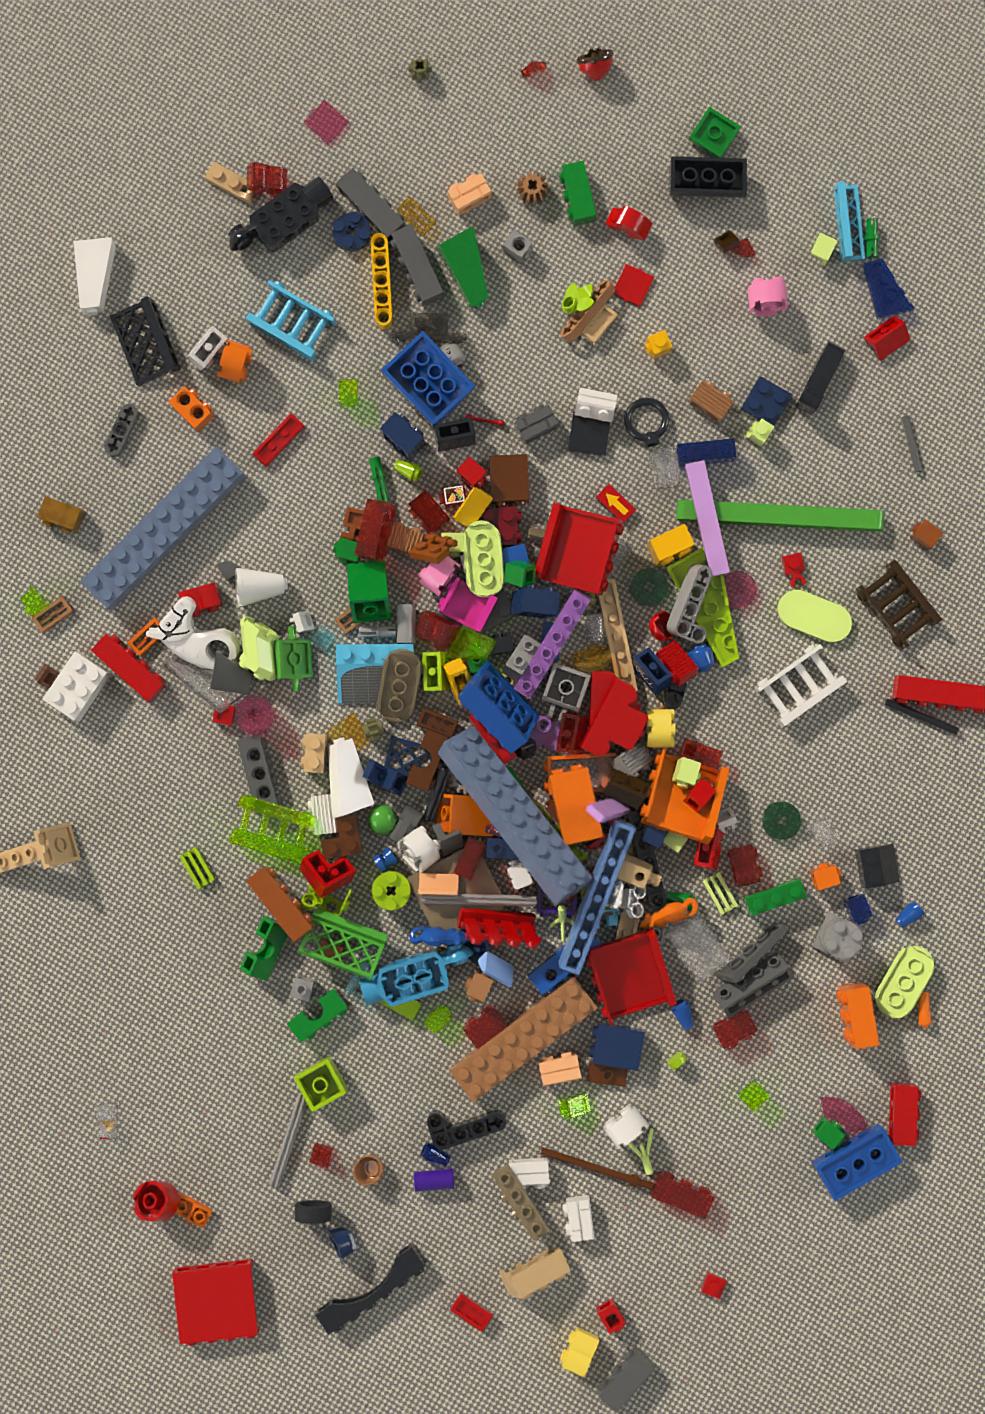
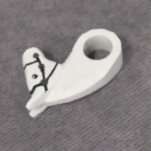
[146,596,240,669]

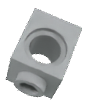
[503,229,533,263]
[290,975,316,1001]

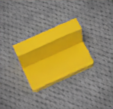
[453,487,493,527]

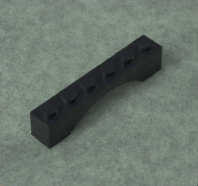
[315,1242,426,1335]

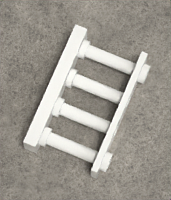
[755,644,847,727]

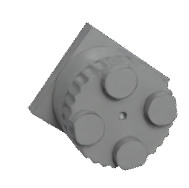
[812,912,864,963]

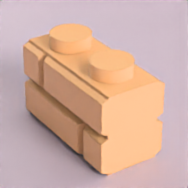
[448,173,492,216]
[539,1051,582,1086]

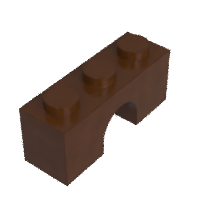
[406,729,449,792]

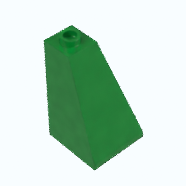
[435,226,488,309]

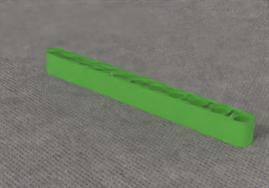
[676,500,885,532]

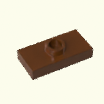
[416,707,459,738]
[587,1061,628,1087]

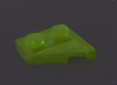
[445,625,496,660]

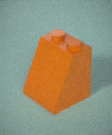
[436,794,495,836]

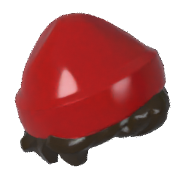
[577,48,614,81]

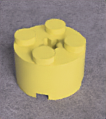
[646,709,675,748]

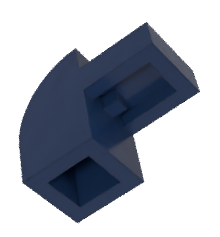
[362,759,407,796]

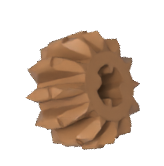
[517,171,548,205]

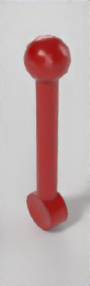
[466,414,505,427]

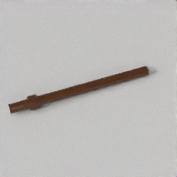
[540,1147,654,1190]

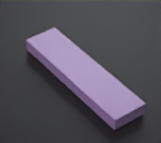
[586,798,631,823]

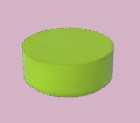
[667,1051,687,1070]

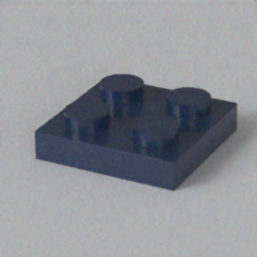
[740,376,793,426]

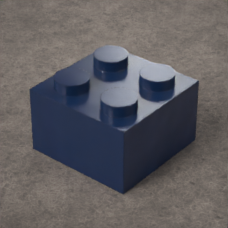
[379,412,425,462]
[510,585,560,619]

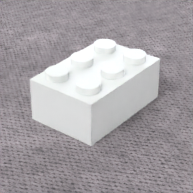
[42,651,112,722]

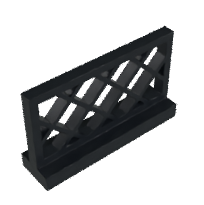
[110,296,181,386]

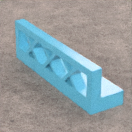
[834,181,865,262]

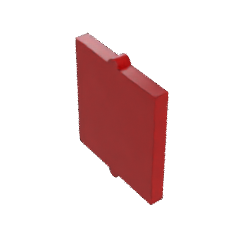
[613,263,654,307]

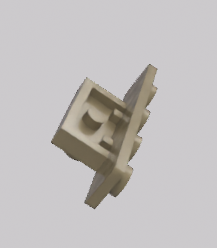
[492,1164,550,1241]

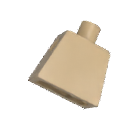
[616,854,662,888]

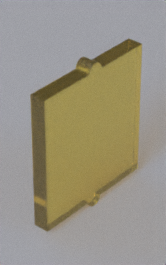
[326,713,371,749]

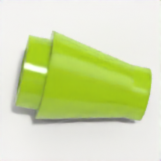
[393,460,423,482]

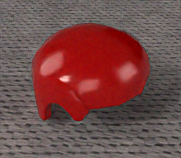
[649,611,673,641]

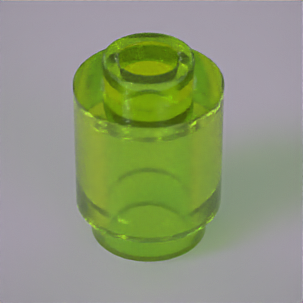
[424,1005,452,1034]

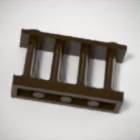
[855,559,943,649]

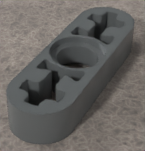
[104,404,139,457]

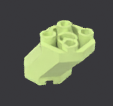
[239,616,280,681]

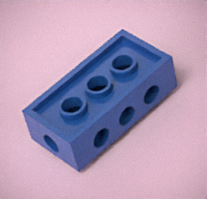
[811,1123,903,1201]

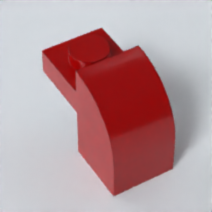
[605,206,653,240]

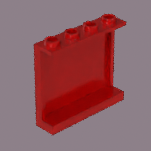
[535,502,624,596]
[585,928,677,1026]
[172,1259,260,1346]

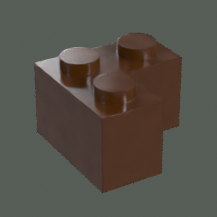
[321,814,364,860]

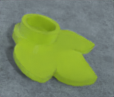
[562,282,595,314]

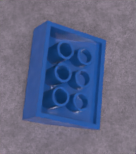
[381,331,475,429]
[458,660,540,753]

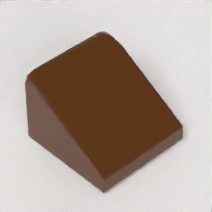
[35,664,60,689]

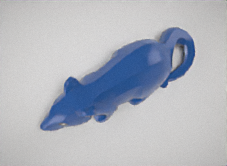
[409,926,470,946]

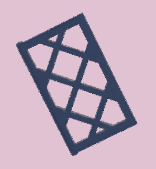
[384,736,444,778]

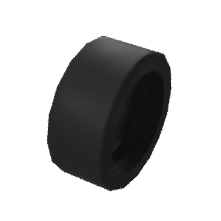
[295,1200,332,1224]

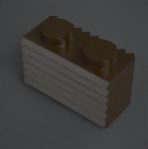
[603,768,650,809]

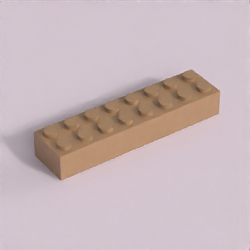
[450,975,597,1103]

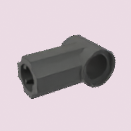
[389,805,423,842]

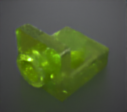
[559,1093,592,1119]

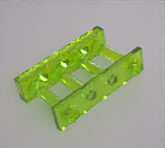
[229,795,316,864]

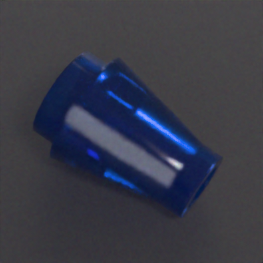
[420,1142,451,1166]

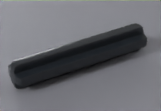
[423,768,451,822]

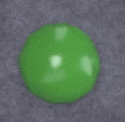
[367,804,397,835]

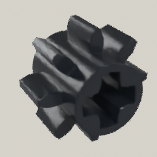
[514,738,537,760]

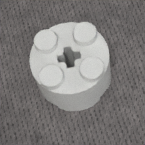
[397,826,441,873]
[604,1104,649,1149]

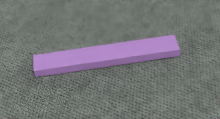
[685,460,730,577]

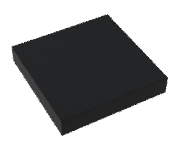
[568,412,610,456]

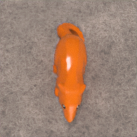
[639,898,698,929]

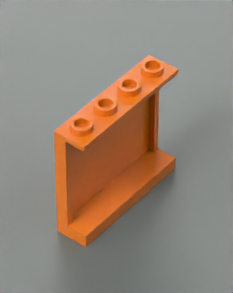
[640,747,729,844]

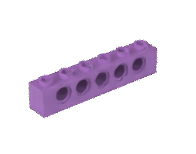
[514,589,591,699]

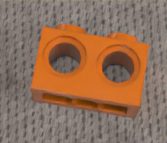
[168,386,214,432]

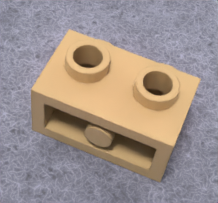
[301,733,328,773]

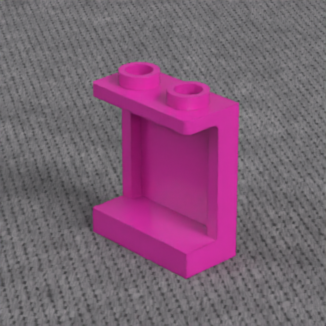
[438,577,498,634]

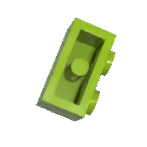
[422,652,450,691]

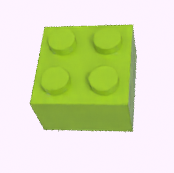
[293,1055,348,1112]

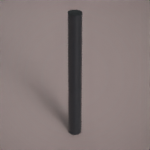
[885,698,959,735]

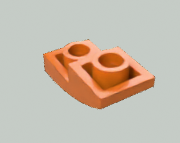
[175,1191,212,1228]

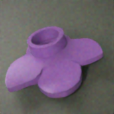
[530,716,567,752]

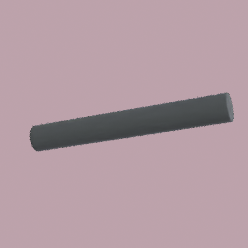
[902,415,923,473]

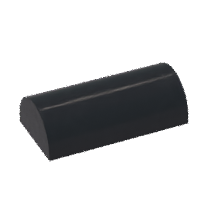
[668,156,747,198]

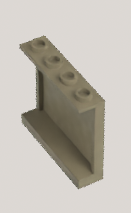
[407,842,505,931]

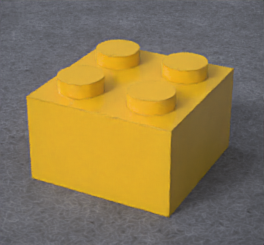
[646,524,695,567]

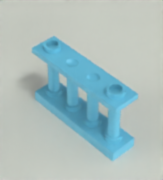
[245,280,336,362]

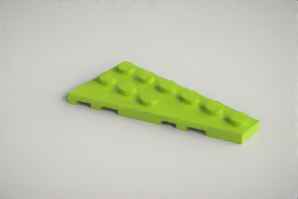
[666,547,739,668]

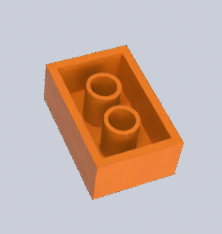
[836,982,879,1049]

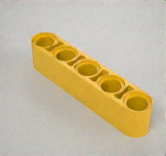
[371,233,393,330]

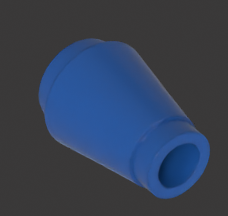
[895,901,925,928]
[671,999,694,1030]

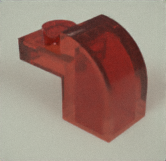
[679,738,723,770]

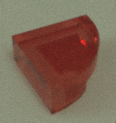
[520,61,547,78]
[731,237,755,258]

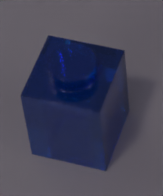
[843,893,873,925]

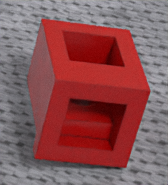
[596,1298,626,1334]

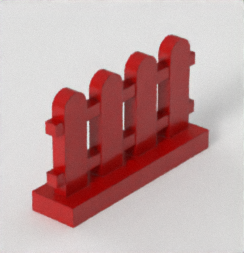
[456,908,542,948]

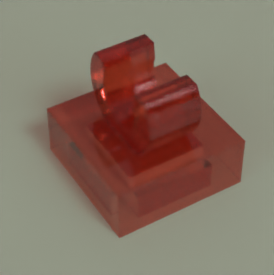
[309,1142,334,1168]

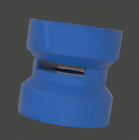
[373,847,399,873]

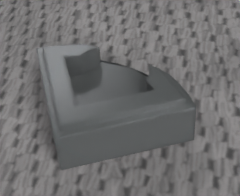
[216,562,240,581]

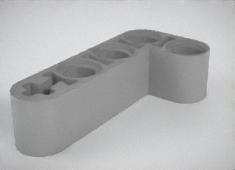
[666,564,712,644]

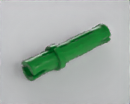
[368,457,393,515]

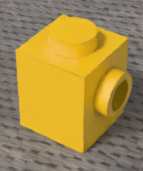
[645,330,672,360]

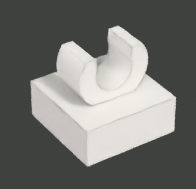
[289,611,315,633]
[716,807,738,833]

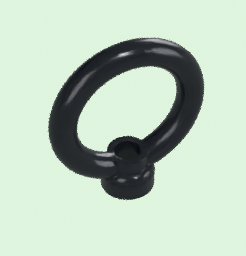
[624,397,669,447]

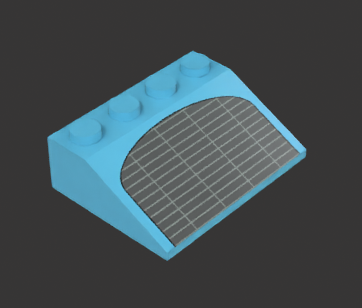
[336,644,414,704]

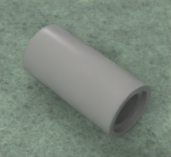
[397,604,416,644]

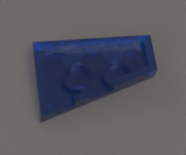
[862,259,915,319]

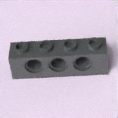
[237,734,283,815]

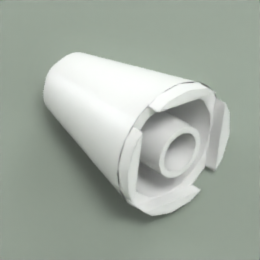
[235,568,288,606]

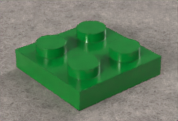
[688,106,741,158]

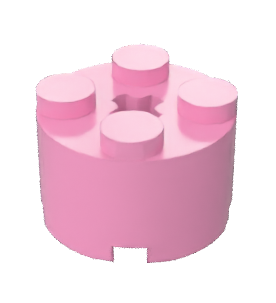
[748,277,788,316]
[419,556,462,597]

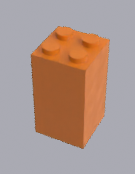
[548,764,603,845]

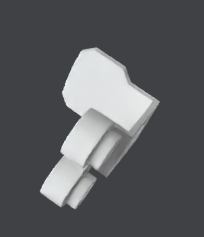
[606,881,646,918]

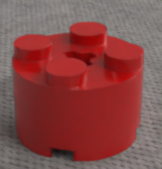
[133,1181,181,1222]

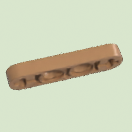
[560,280,615,343]

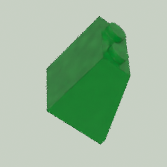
[347,560,391,623]

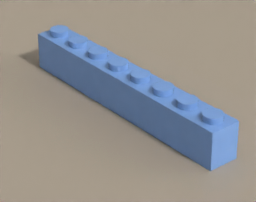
[558,818,635,975]

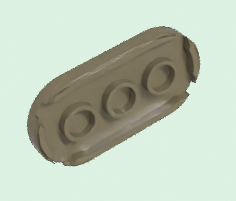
[377,649,422,723]

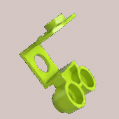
[301,884,352,917]

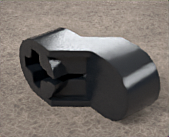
[663,682,687,709]

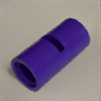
[414,1169,454,1192]

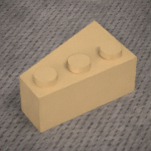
[499,1247,570,1300]

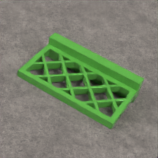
[298,908,388,980]

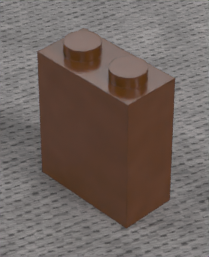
[489,454,530,507]

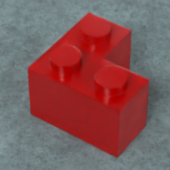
[299,850,356,899]

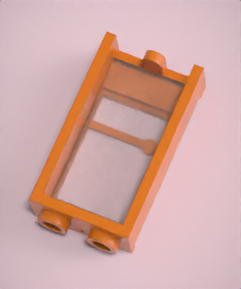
[543,753,616,795]

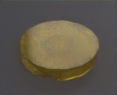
[573,645,612,672]

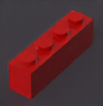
[91,633,167,702]

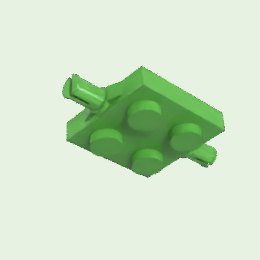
[274,626,313,692]

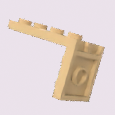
[0,823,81,873]

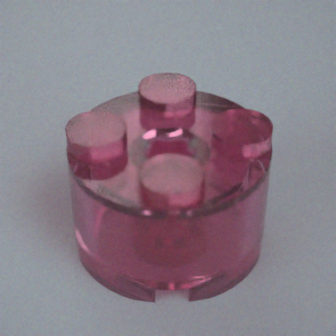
[235,696,276,735]

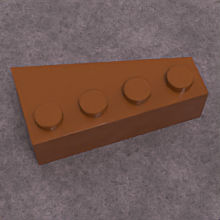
[246,866,315,942]

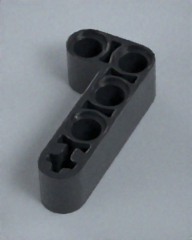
[795,341,845,415]
[427,1110,506,1150]

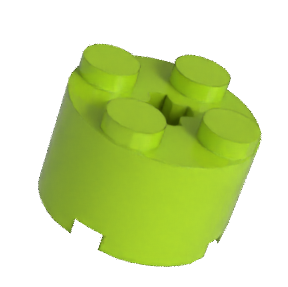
[372,871,412,911]

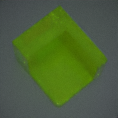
[339,379,359,406]
[20,585,48,617]
[738,1079,770,1112]

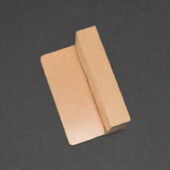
[418,873,459,895]

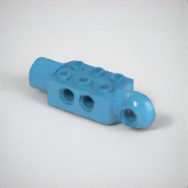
[360,944,474,1007]

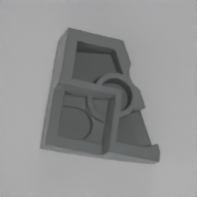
[210,650,252,695]

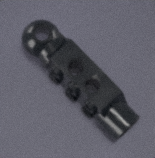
[228,176,334,253]

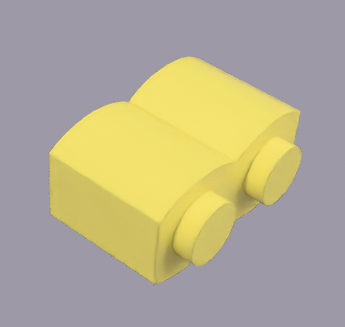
[560,1327,599,1377]

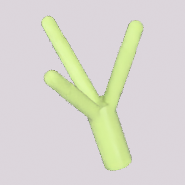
[549,905,574,942]
[627,1128,654,1175]

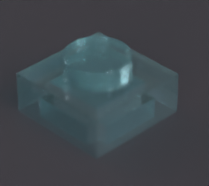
[310,625,337,652]

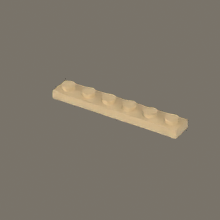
[598,579,638,692]

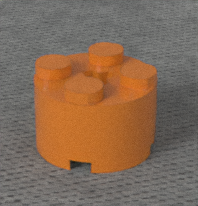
[217,339,253,384]

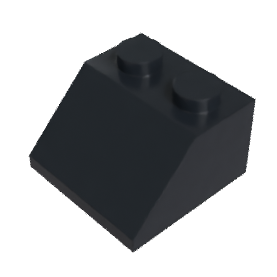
[855,843,900,889]

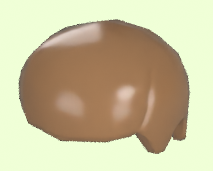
[353,1154,384,1186]

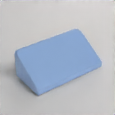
[478,951,514,988]

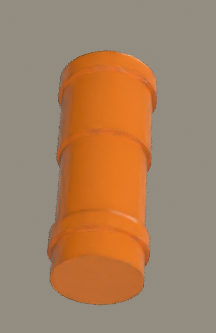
[918,991,932,1028]

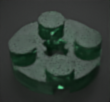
[630,568,669,607]
[762,802,801,840]

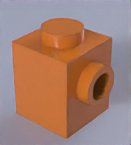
[809,862,842,890]

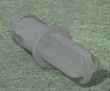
[359,624,397,639]

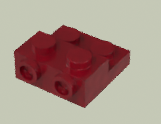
[479,506,521,547]

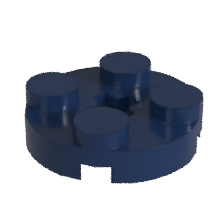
[333,211,371,252]

